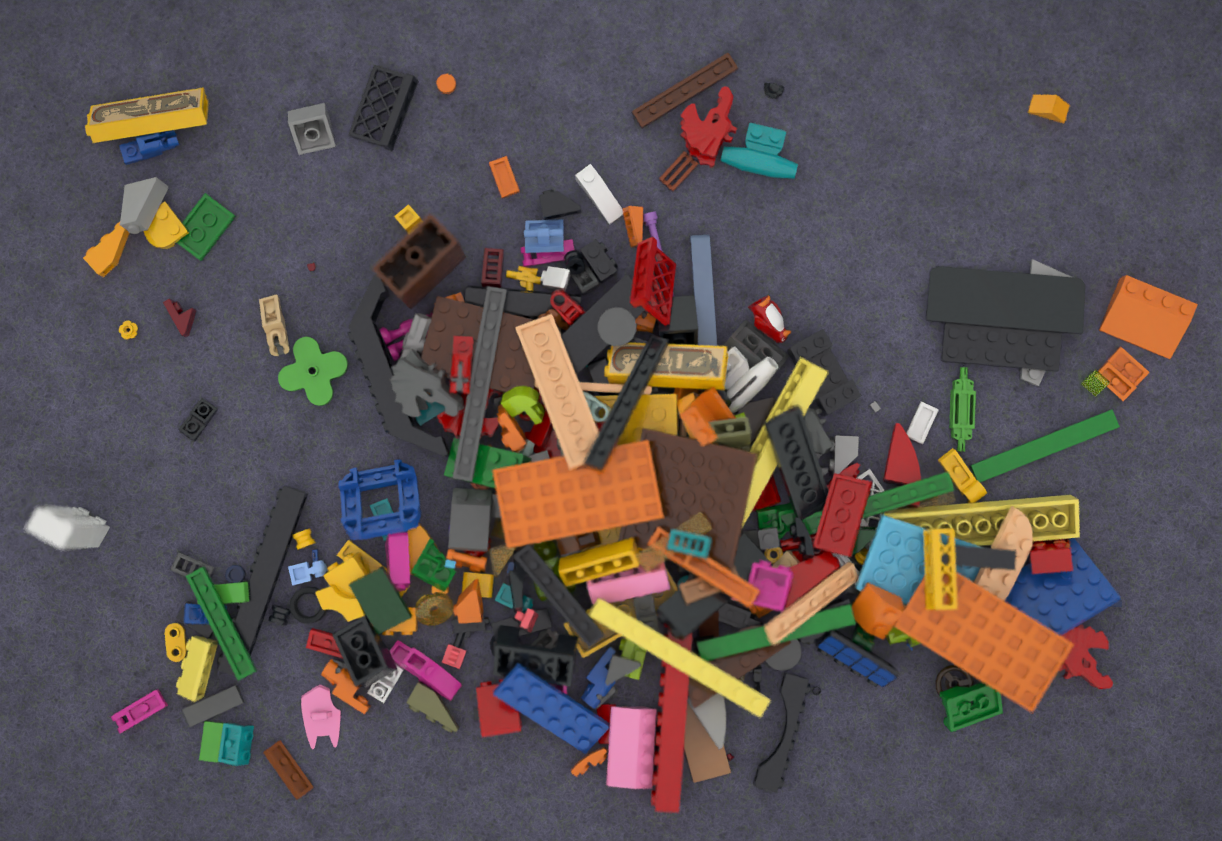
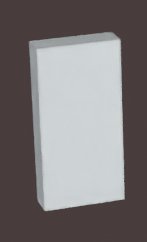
[906,402,939,444]

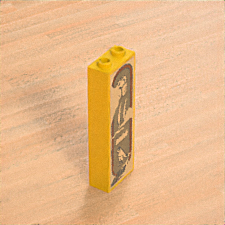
[85,88,209,143]
[604,342,728,390]

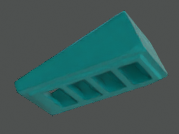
[667,529,712,559]

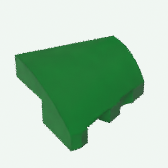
[410,539,456,592]

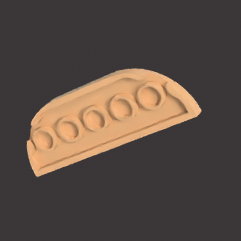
[974,506,1033,601]

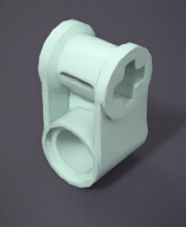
[583,391,611,422]

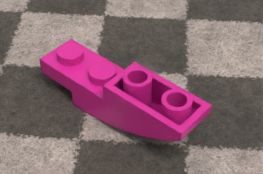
[390,640,462,701]

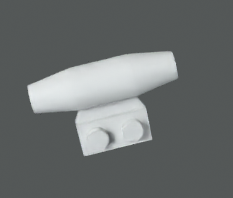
[725,346,778,414]

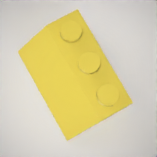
[176,635,218,701]

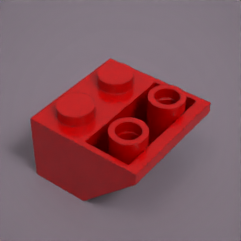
[1030,538,1073,574]

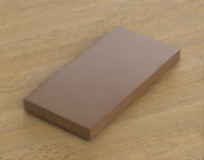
[684,703,731,783]

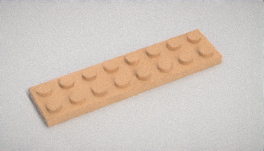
[515,314,599,470]

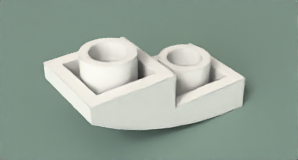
[368,663,404,703]

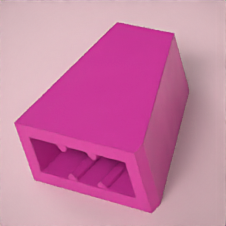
[385,532,410,591]

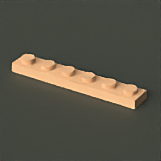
[764,562,858,645]

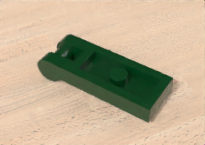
[851,622,875,652]

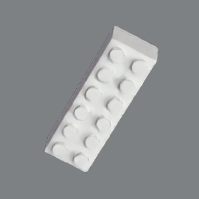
[26,506,110,549]

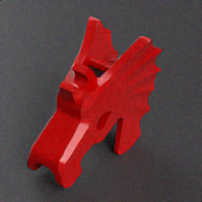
[680,86,737,168]
[437,389,503,439]
[1058,624,1113,689]

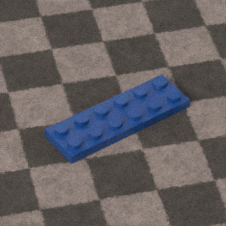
[494,663,610,754]

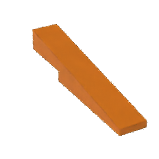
[647,527,760,608]

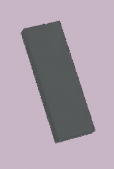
[182,685,244,727]

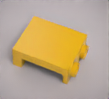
[323,552,368,597]

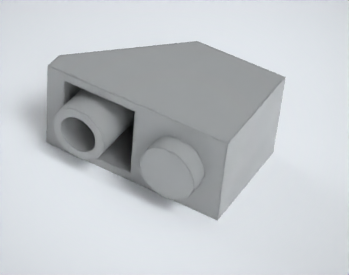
[829,436,859,475]

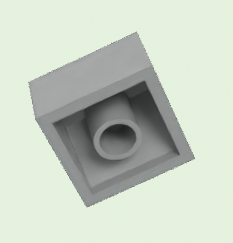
[288,103,336,155]

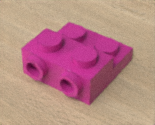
[749,560,794,611]

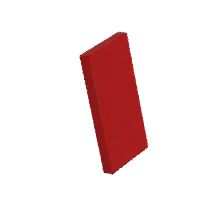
[813,473,872,558]

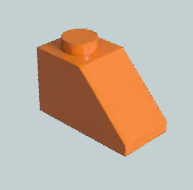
[454,579,484,623]

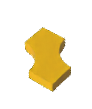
[315,585,366,622]

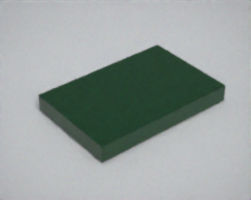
[349,566,412,634]

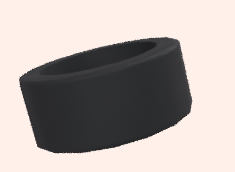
[289,587,327,624]

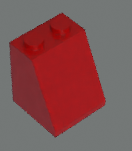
[476,678,523,737]

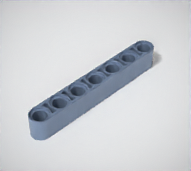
[690,234,717,346]

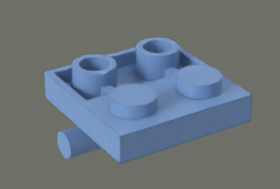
[524,219,564,253]

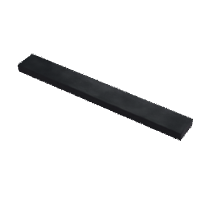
[583,334,669,472]

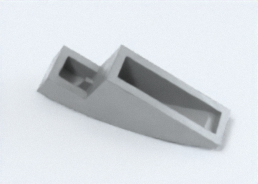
[687,693,726,750]

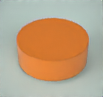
[437,74,456,94]

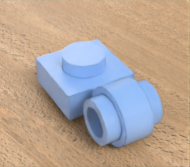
[288,560,328,585]

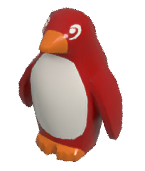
[748,295,791,343]

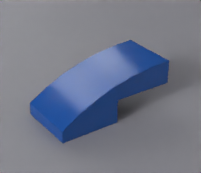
[183,604,227,625]

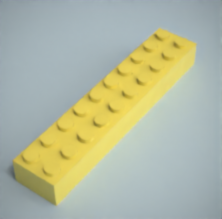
[881,495,1080,546]

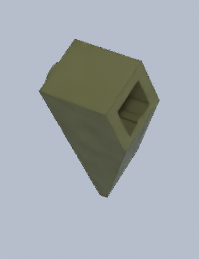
[406,681,459,733]

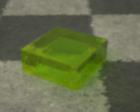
[1081,369,1110,397]

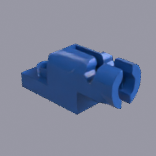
[119,130,180,165]

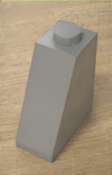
[120,177,168,234]

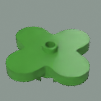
[278,337,349,406]

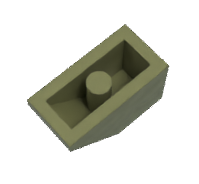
[709,417,751,448]

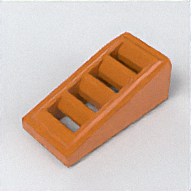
[623,206,643,247]

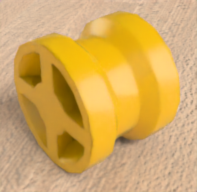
[292,528,316,550]

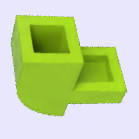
[501,386,544,425]

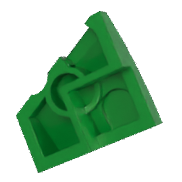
[756,503,796,539]

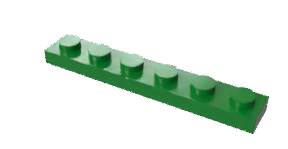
[186,567,257,680]

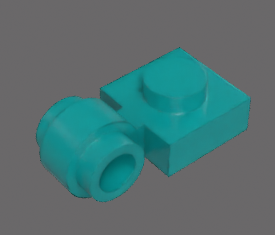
[495,583,534,613]

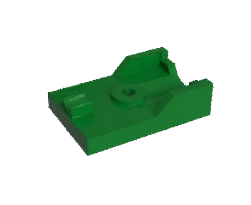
[940,682,1003,732]

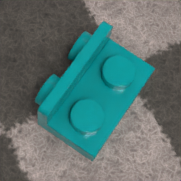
[218,722,254,766]

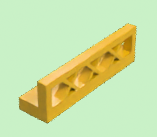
[923,529,957,610]

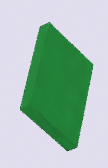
[176,193,236,261]

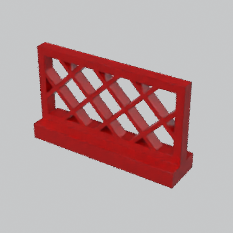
[630,236,676,326]

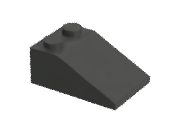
[448,488,492,551]

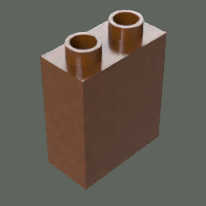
[372,213,466,310]

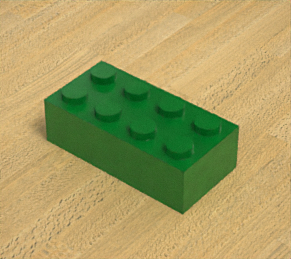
[444,438,532,489]

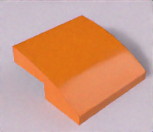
[1094,346,1150,401]

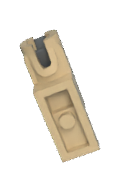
[259,294,289,356]

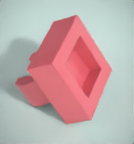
[515,608,539,633]
[442,644,467,669]

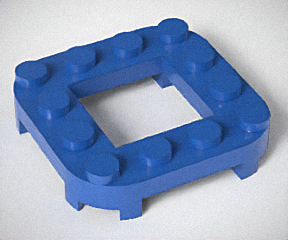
[338,460,421,540]

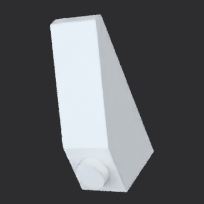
[575,164,623,224]

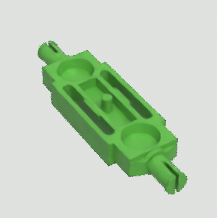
[949,367,976,452]

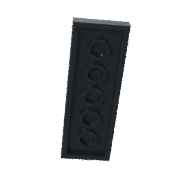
[764,405,828,521]

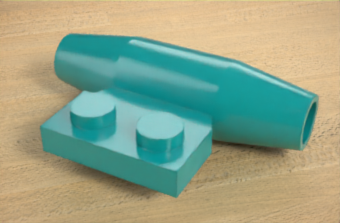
[721,123,798,179]

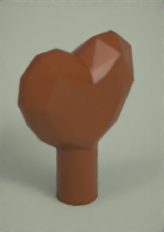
[538,309,569,331]

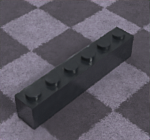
[465,285,582,323]
[514,544,605,648]

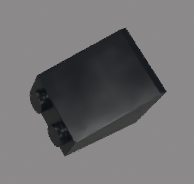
[656,296,698,345]

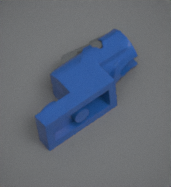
[581,646,616,709]

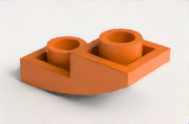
[571,747,608,777]

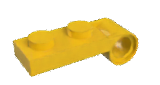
[938,448,987,503]

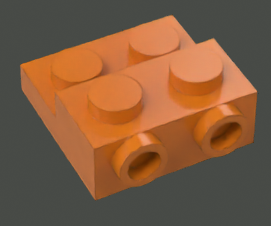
[497,404,526,453]

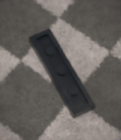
[941,544,1016,570]

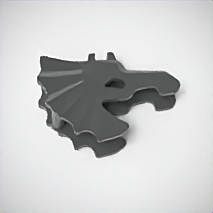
[390,349,464,417]
[778,387,834,459]

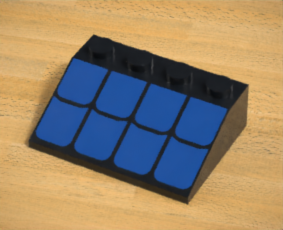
[815,629,901,687]

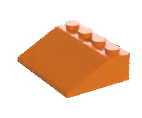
[1099,275,1198,359]

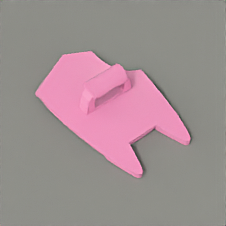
[301,685,341,749]

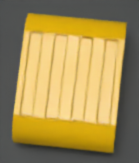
[461,572,494,598]

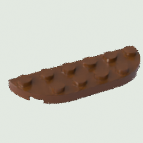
[688,625,791,709]

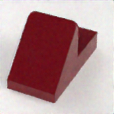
[163,299,197,337]

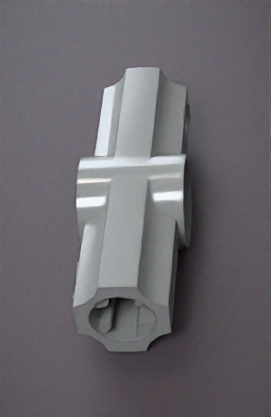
[400,313,432,359]

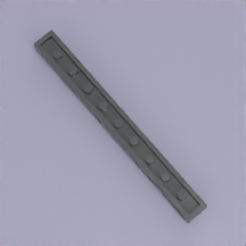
[453,286,507,482]

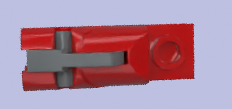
[450,336,474,395]

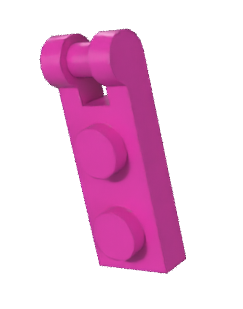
[520,239,574,267]
[111,689,168,734]

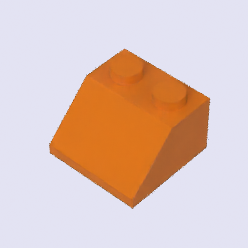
[851,583,904,639]

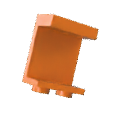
[680,387,735,447]

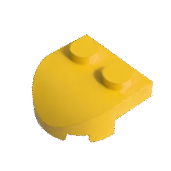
[144,201,189,249]

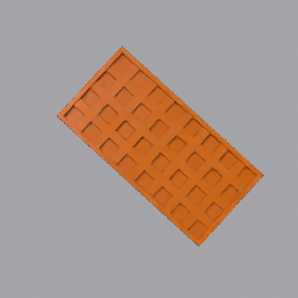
[493,440,663,548]
[894,565,1074,712]

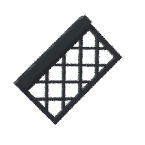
[348,65,418,151]

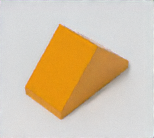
[1028,95,1070,123]

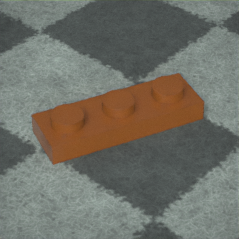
[263,740,314,800]

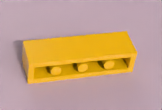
[558,537,640,587]

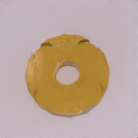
[415,592,454,626]

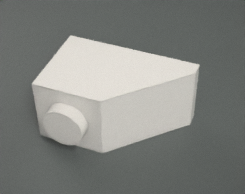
[540,266,570,291]

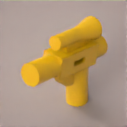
[506,266,541,291]

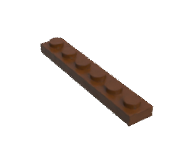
[632,52,738,128]

